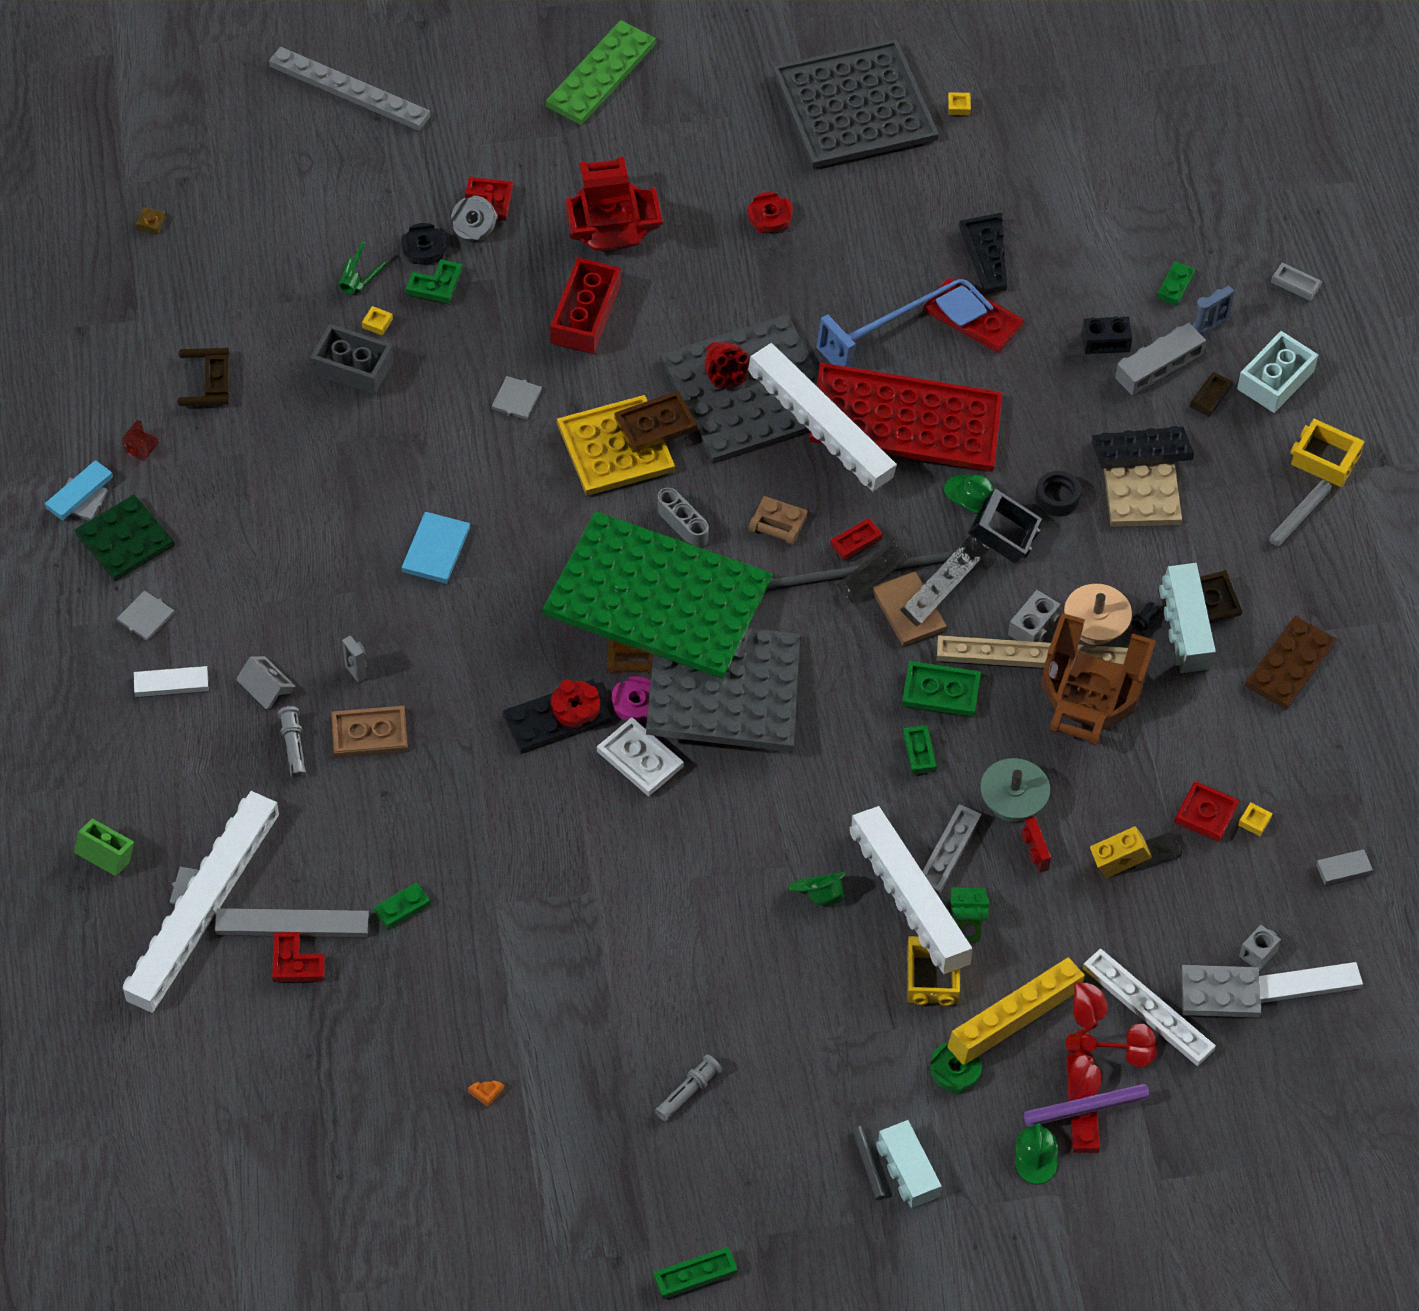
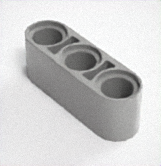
[658,488,709,548]

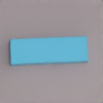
[45,460,113,521]

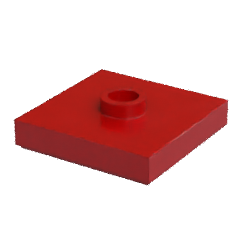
[1174,781,1240,843]

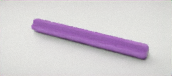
[1024,1084,1149,1127]

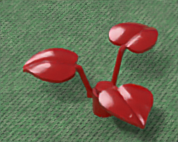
[1065,982,1157,1101]

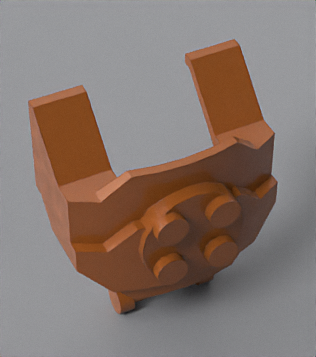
[1041,613,1156,746]

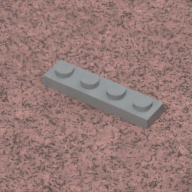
[922,804,982,896]

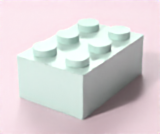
[1237,331,1318,413]

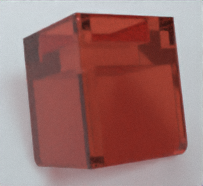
[122,420,159,461]

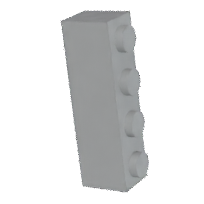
[1115,323,1206,396]

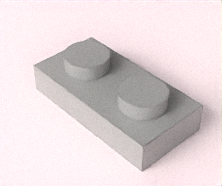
[342,635,367,683]

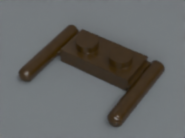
[177,347,229,406]

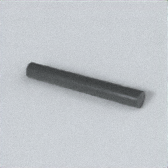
[852,1126,886,1201]

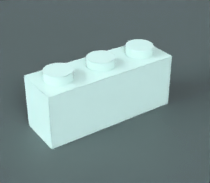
[876,1120,942,1209]

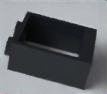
[968,488,1042,563]

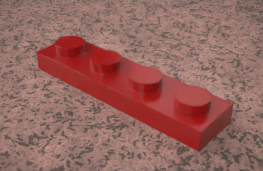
[1066,1054,1100,1153]

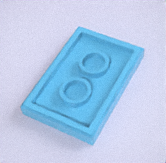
[401,512,470,584]

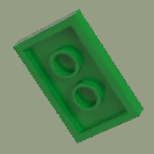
[902,661,981,717]

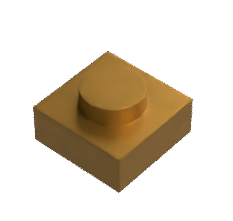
[136,207,166,234]

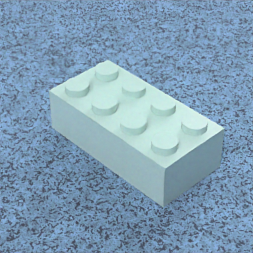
[1159,563,1216,673]

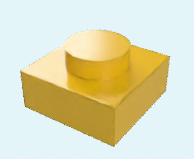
[948,92,971,115]
[362,306,393,336]
[1238,802,1273,836]

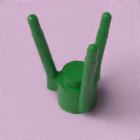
[338,242,387,294]

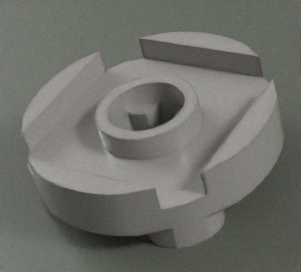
[451,196,497,242]

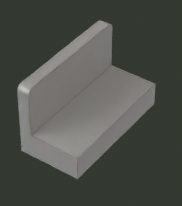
[237,656,296,709]

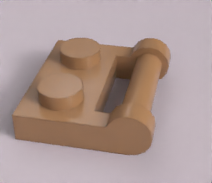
[748,496,808,545]

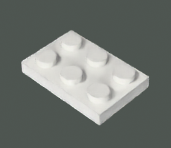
[597,717,684,797]

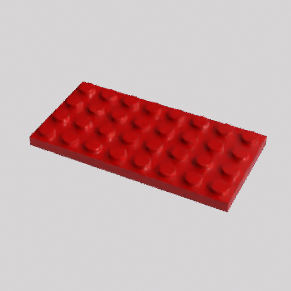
[809,362,1002,472]

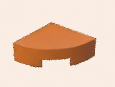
[468,1081,505,1107]

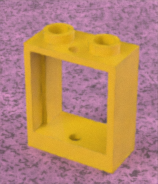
[1290,419,1365,488]
[907,936,960,1006]

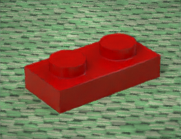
[830,518,883,561]
[1021,816,1051,872]

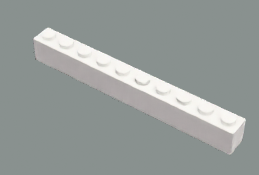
[123,791,279,1013]

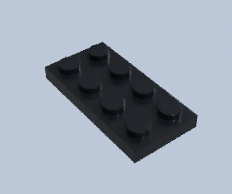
[1092,426,1194,469]
[503,679,612,754]

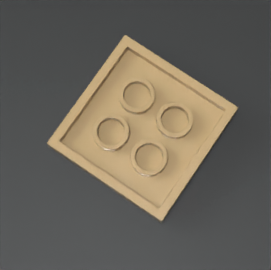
[1104,462,1182,527]

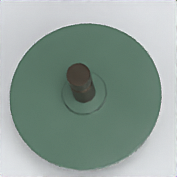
[980,758,1050,822]

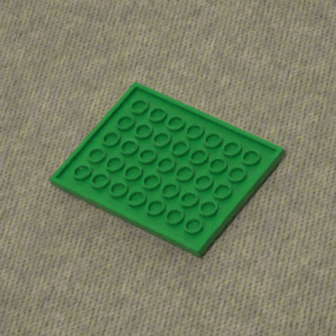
[542,511,773,679]

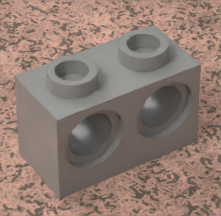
[1008,590,1061,642]

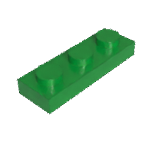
[653,1247,738,1300]

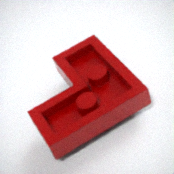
[465,177,513,221]
[272,932,325,982]

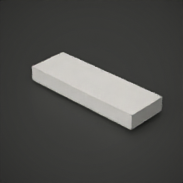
[134,666,209,697]

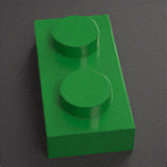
[1157,261,1195,306]
[903,725,936,775]
[374,882,431,930]

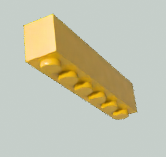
[947,957,1085,1065]

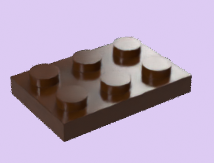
[614,391,697,453]

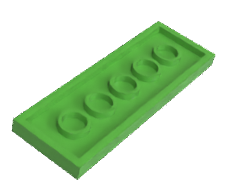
[546,20,656,126]

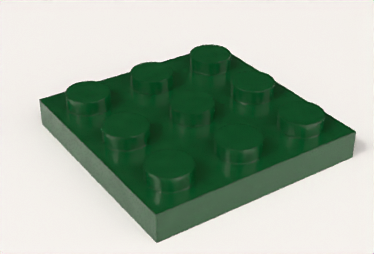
[74,495,175,581]

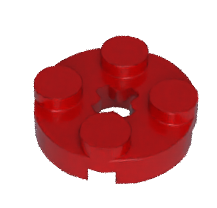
[748,192,793,233]
[551,680,600,727]

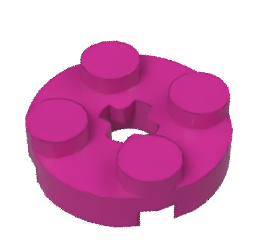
[612,676,651,723]

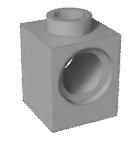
[1239,925,1281,971]

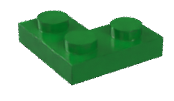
[406,259,463,304]

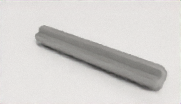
[1269,480,1332,547]

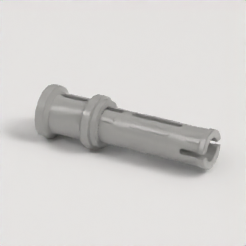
[277,706,306,779]
[655,1054,722,1122]

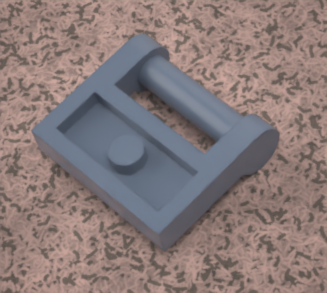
[1192,285,1235,335]

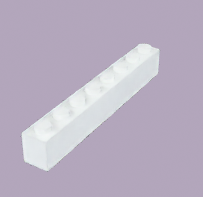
[748,343,897,492]
[850,806,972,974]

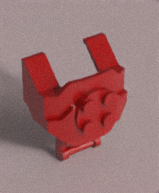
[565,157,663,251]

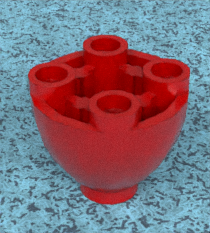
[704,342,750,388]

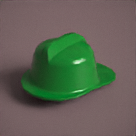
[944,474,994,514]
[787,872,845,906]
[1015,1123,1058,1184]

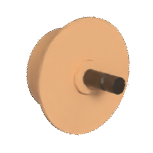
[1064,584,1132,645]

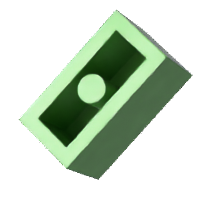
[74,818,134,876]

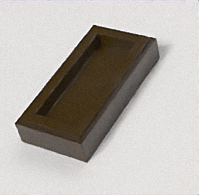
[1190,372,1233,417]

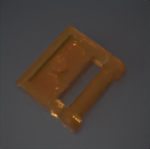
[607,639,653,674]

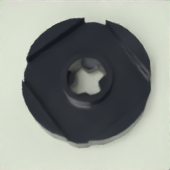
[401,223,447,264]

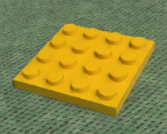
[557,395,675,496]

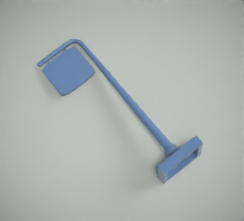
[816,279,993,367]

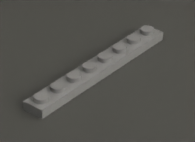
[269,47,431,131]

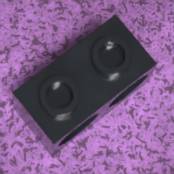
[1081,316,1132,354]

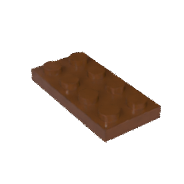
[1245,616,1337,710]

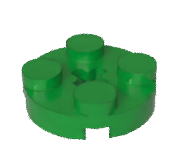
[930,1042,982,1095]

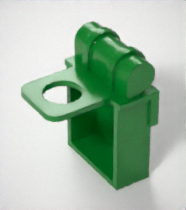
[949,887,989,942]

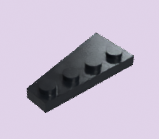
[959,213,1007,295]

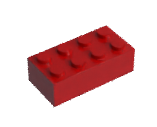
[550,257,621,354]

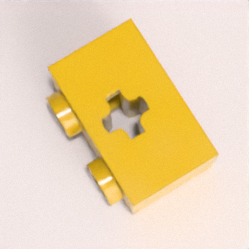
[1090,826,1152,878]

